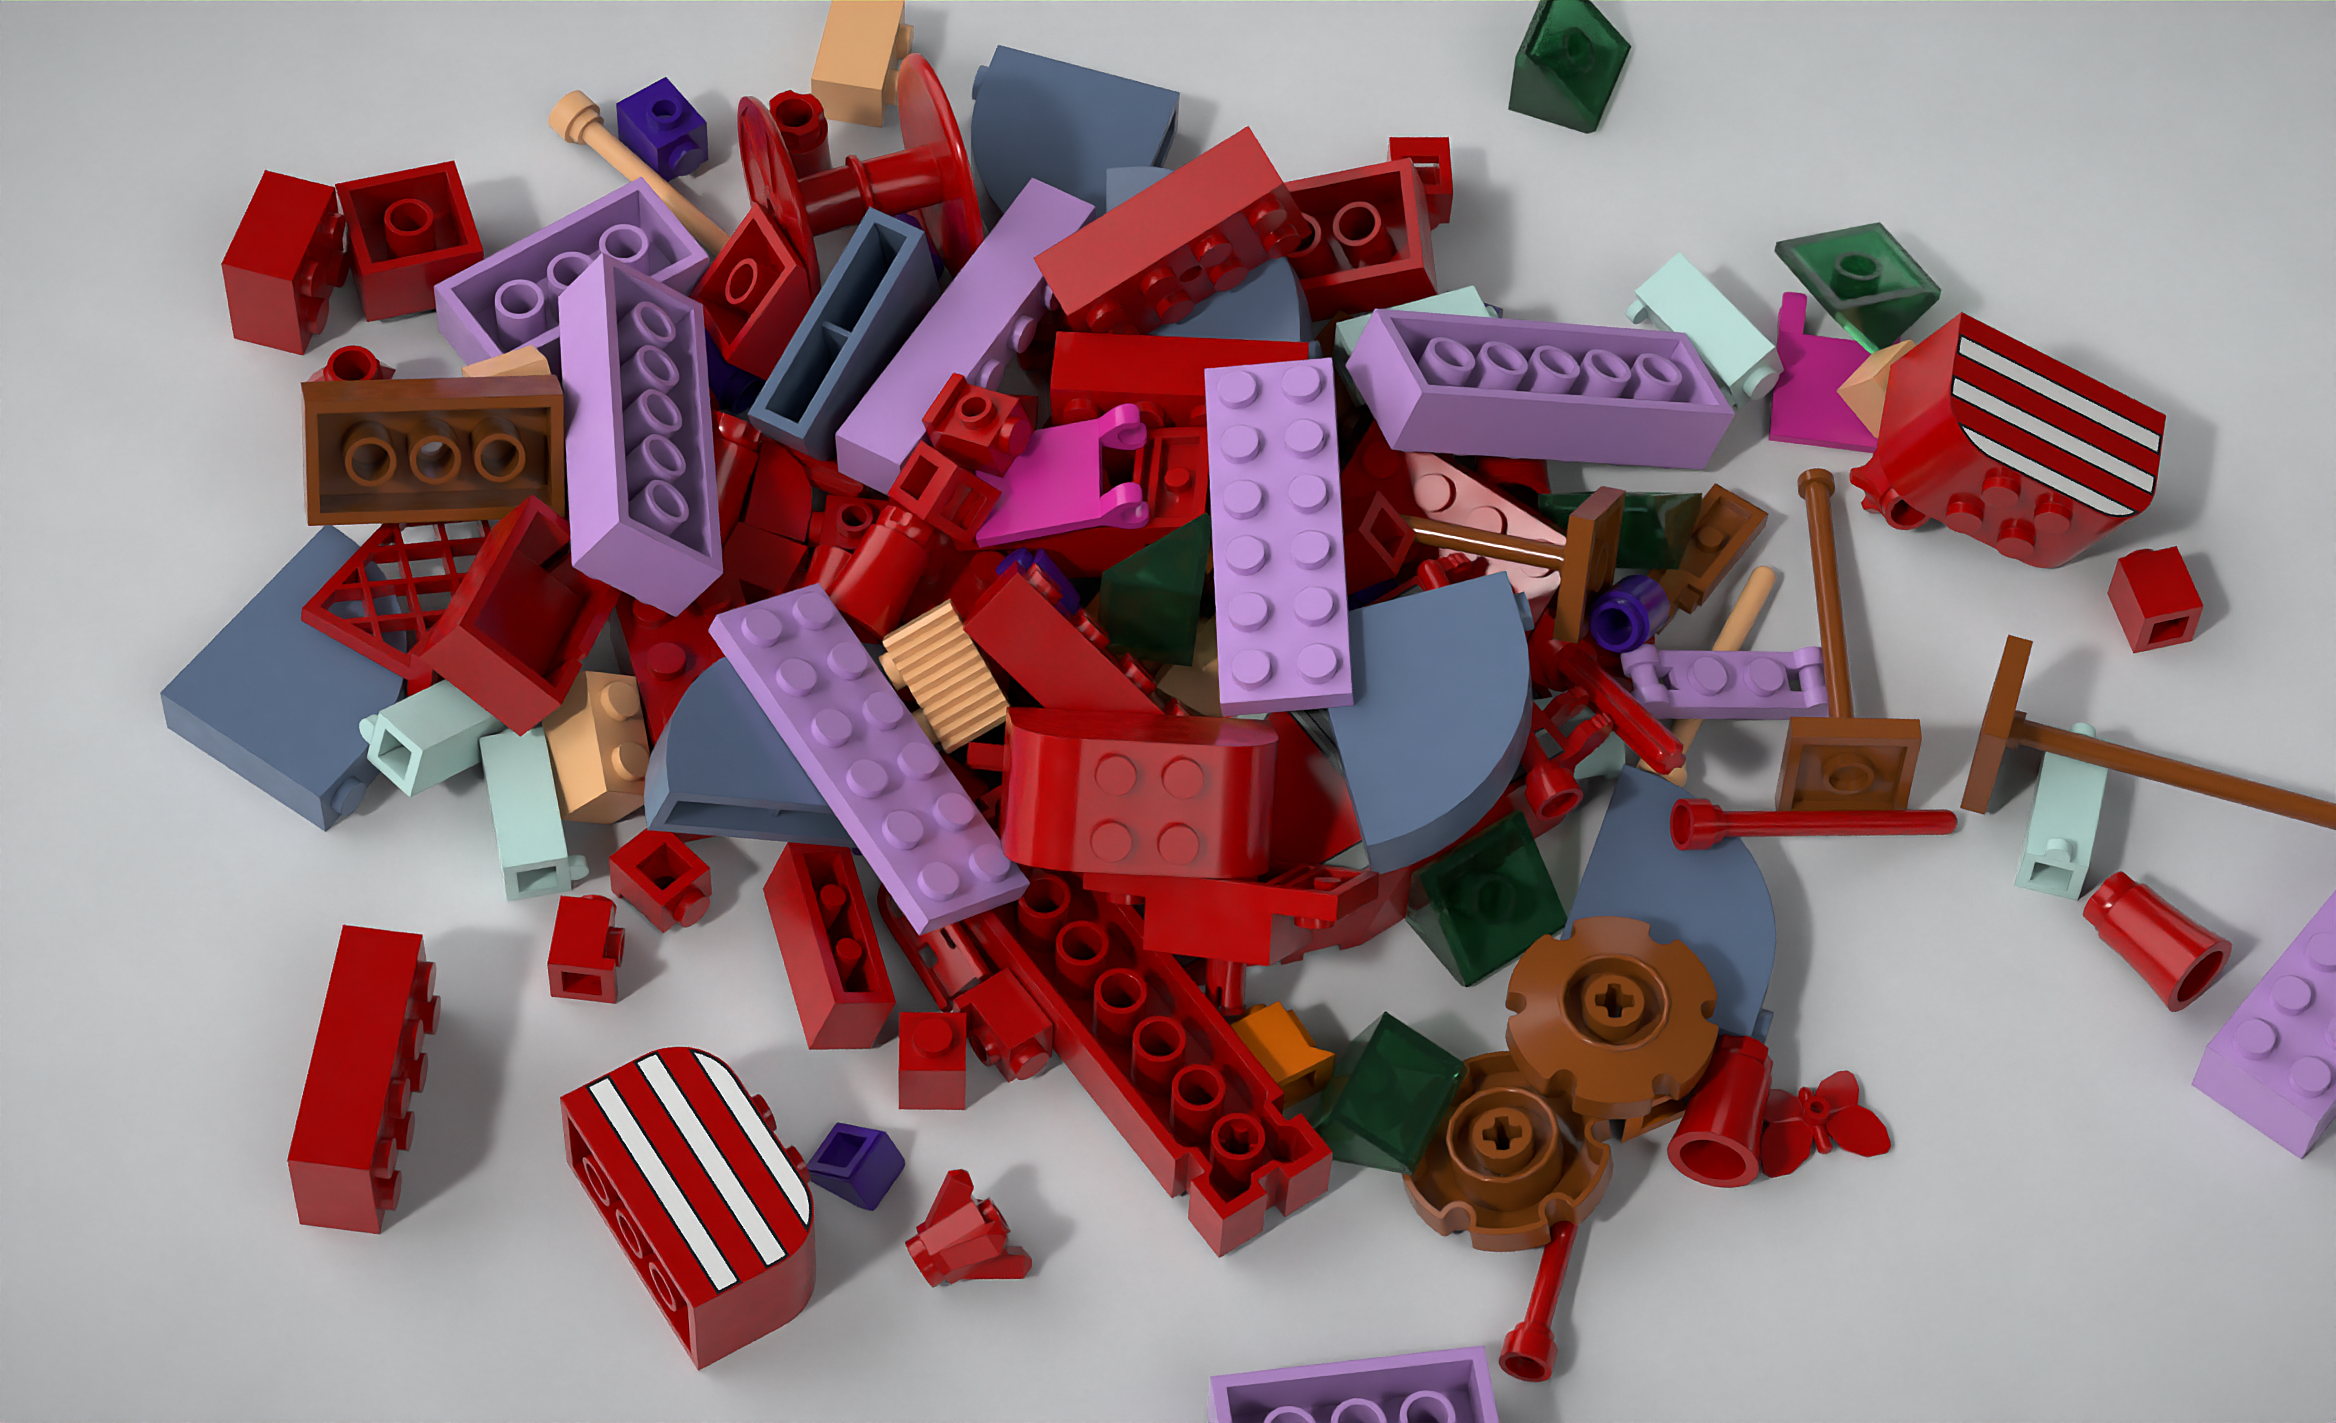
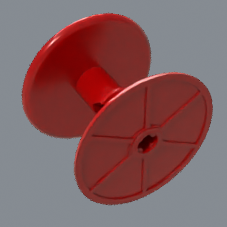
[737,53,984,304]

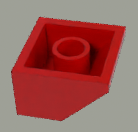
[688,202,812,381]

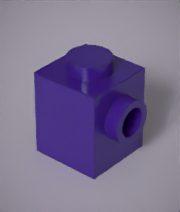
[616,77,709,182]

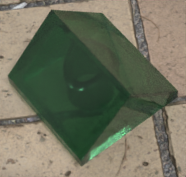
[1508,0,1631,134]
[1774,222,1942,354]
[1538,491,1702,570]
[1097,512,1212,667]
[1405,810,1568,988]
[1308,1011,1468,1176]

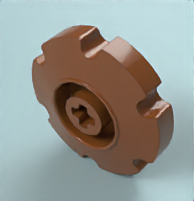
[1505,916,1719,1119]
[1398,1051,1614,1252]

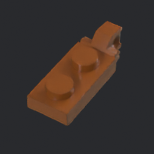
[1647,484,1769,635]

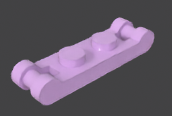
[1620,644,1829,720]

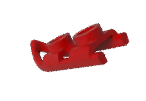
[877,883,992,1012]

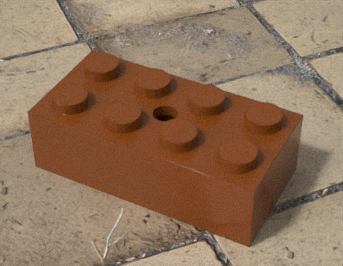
[301,375,565,526]

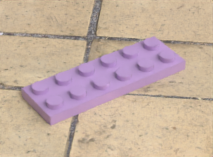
[1205,358,1354,716]
[708,583,1030,936]

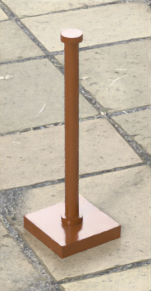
[1775,468,1922,811]
[1342,486,1626,644]
[1960,635,2336,830]

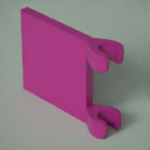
[1768,292,1904,453]
[976,404,1150,548]

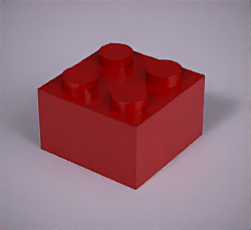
[335,160,484,322]
[221,170,350,356]

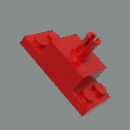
[952,426,1211,582]
[1083,858,1379,1015]

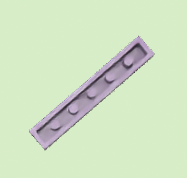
[835,177,1096,496]

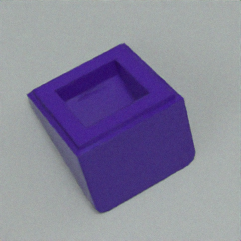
[806,1122,906,1211]

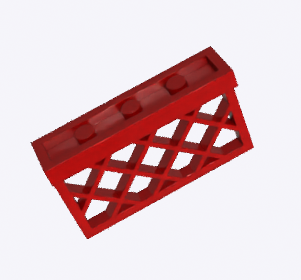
[301,509,570,697]

